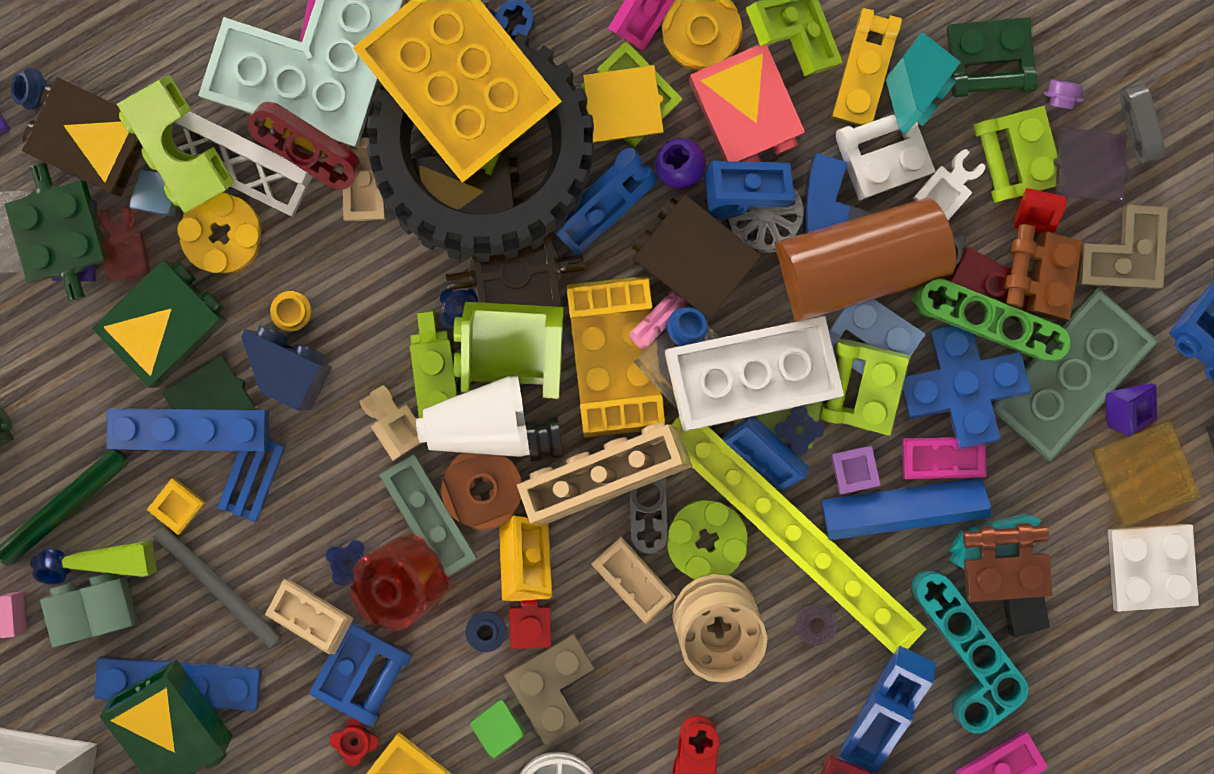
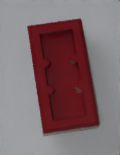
[948,247,1029,321]

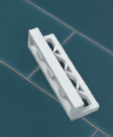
[174,112,313,217]

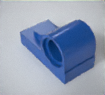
[704,161,795,219]

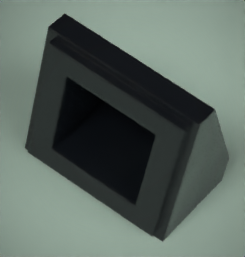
[1003,597,1050,637]

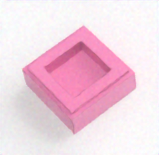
[0,591,27,638]

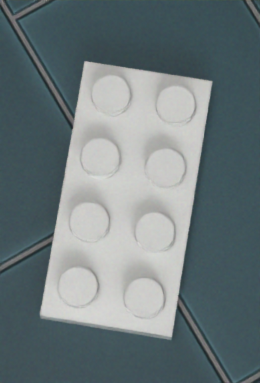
[665,316,844,432]

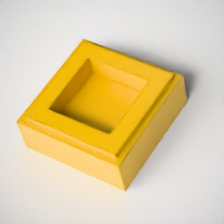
[147,478,206,535]

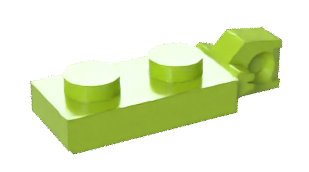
[410,311,458,418]

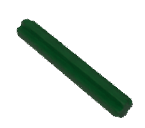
[0,449,128,566]

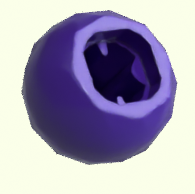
[655,137,706,190]

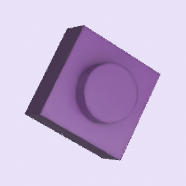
[830,445,881,494]

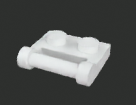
[836,114,936,201]

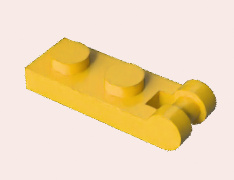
[831,8,902,126]

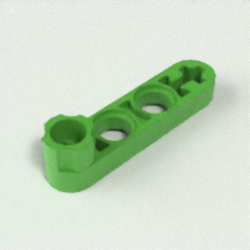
[912,279,1071,362]

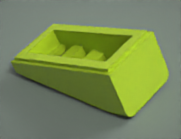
[62,541,157,577]

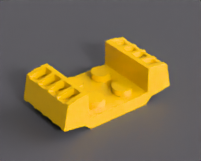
[567,276,665,438]

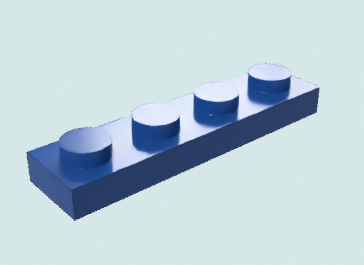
[107,409,270,451]
[94,656,262,711]

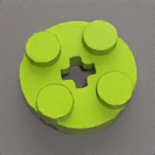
[666,499,748,580]

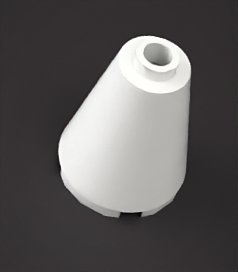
[416,375,530,457]

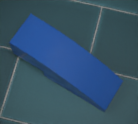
[804,153,851,233]
[839,645,936,773]

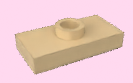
[591,536,676,624]
[265,579,354,654]

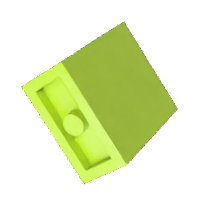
[453,302,564,398]

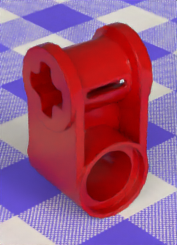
[672,715,719,774]

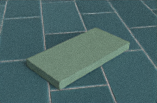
[992,287,1159,462]

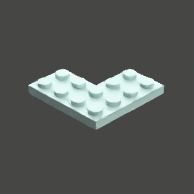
[198,0,405,148]

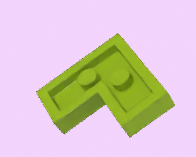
[746,0,843,76]

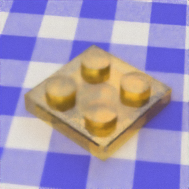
[1091,421,1200,527]

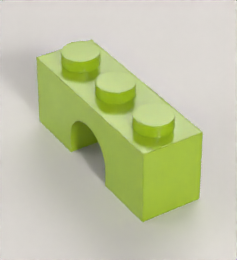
[117,74,235,213]

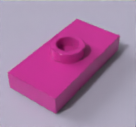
[902,437,987,479]

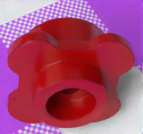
[330,718,379,766]

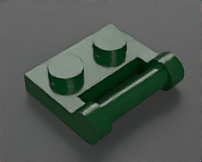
[947,17,1038,97]

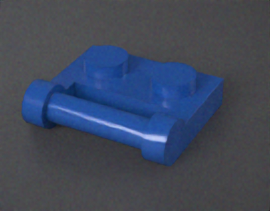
[309,622,413,727]

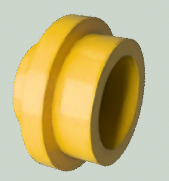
[270,291,312,332]

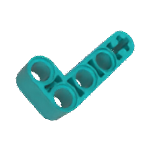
[911,570,1029,734]

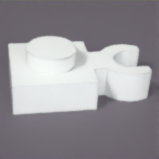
[913,149,985,220]

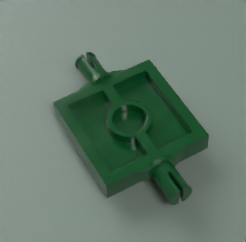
[4,163,109,302]

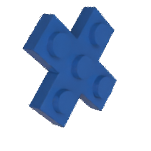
[902,322,1031,450]

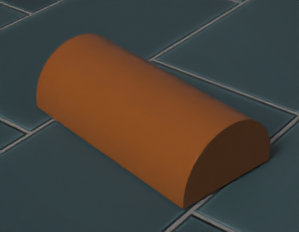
[774,198,956,322]

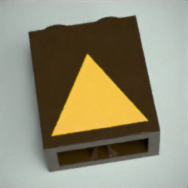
[21,77,143,197]
[412,147,522,243]

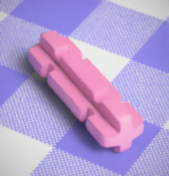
[630,290,688,349]

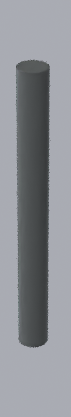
[153,525,281,648]

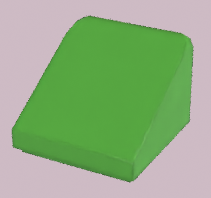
[469,698,526,760]

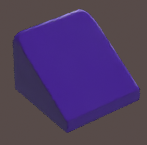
[1106,383,1157,436]

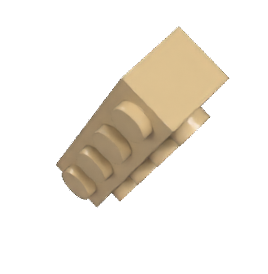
[517,422,693,525]

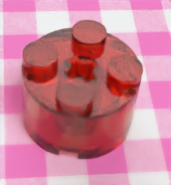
[350,536,449,631]

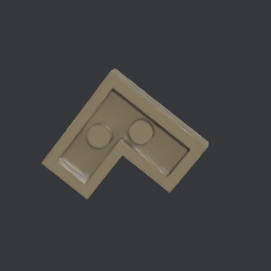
[1078,205,1168,289]
[504,633,595,745]

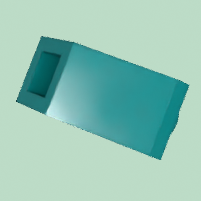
[886,33,961,134]

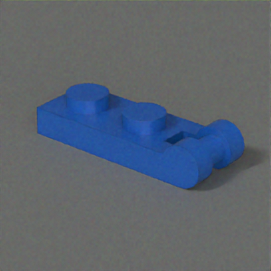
[555,148,657,255]

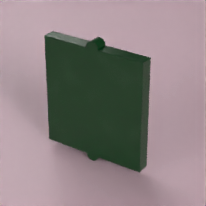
[162,355,257,410]

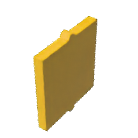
[583,65,664,143]

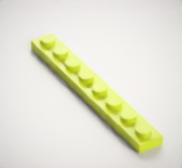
[671,416,926,654]

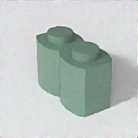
[40,573,138,648]

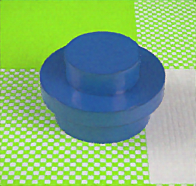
[666,307,707,346]

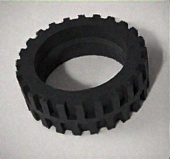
[367,32,594,262]

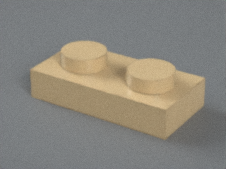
[341,138,386,221]

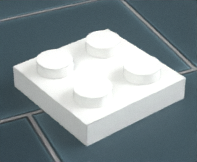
[1108,524,1199,611]

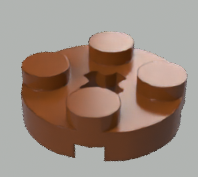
[441,453,522,530]

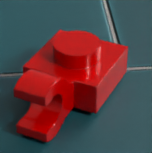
[509,600,551,649]

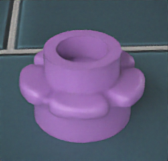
[1044,79,1084,109]

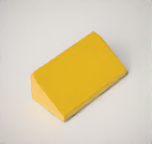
[499,515,552,601]

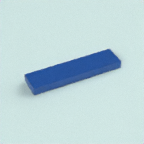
[821,478,991,540]

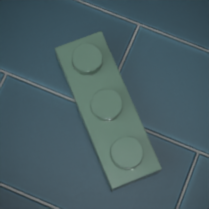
[379,454,478,580]

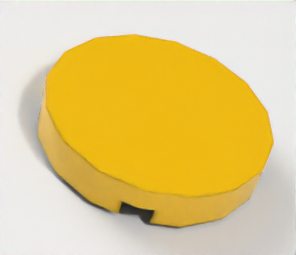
[662,0,743,71]

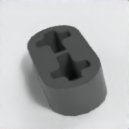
[1120,84,1165,163]

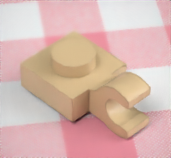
[359,385,422,461]

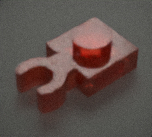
[99,206,151,281]

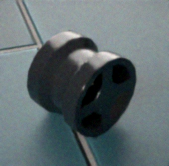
[525,417,563,462]

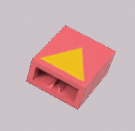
[689,44,805,162]

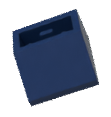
[241,326,332,411]

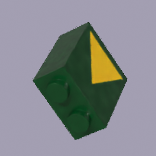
[92,260,228,388]
[99,659,233,774]

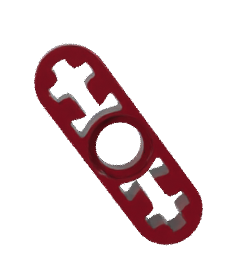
[248,102,361,190]

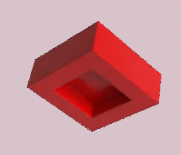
[1013,188,1066,234]

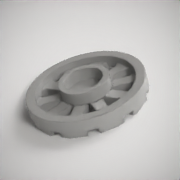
[728,188,805,253]

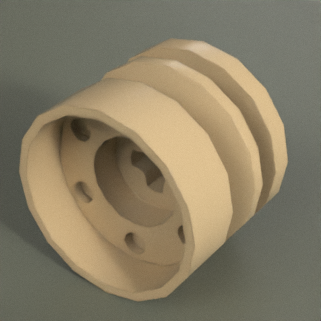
[672,574,768,682]

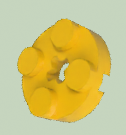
[177,192,262,274]

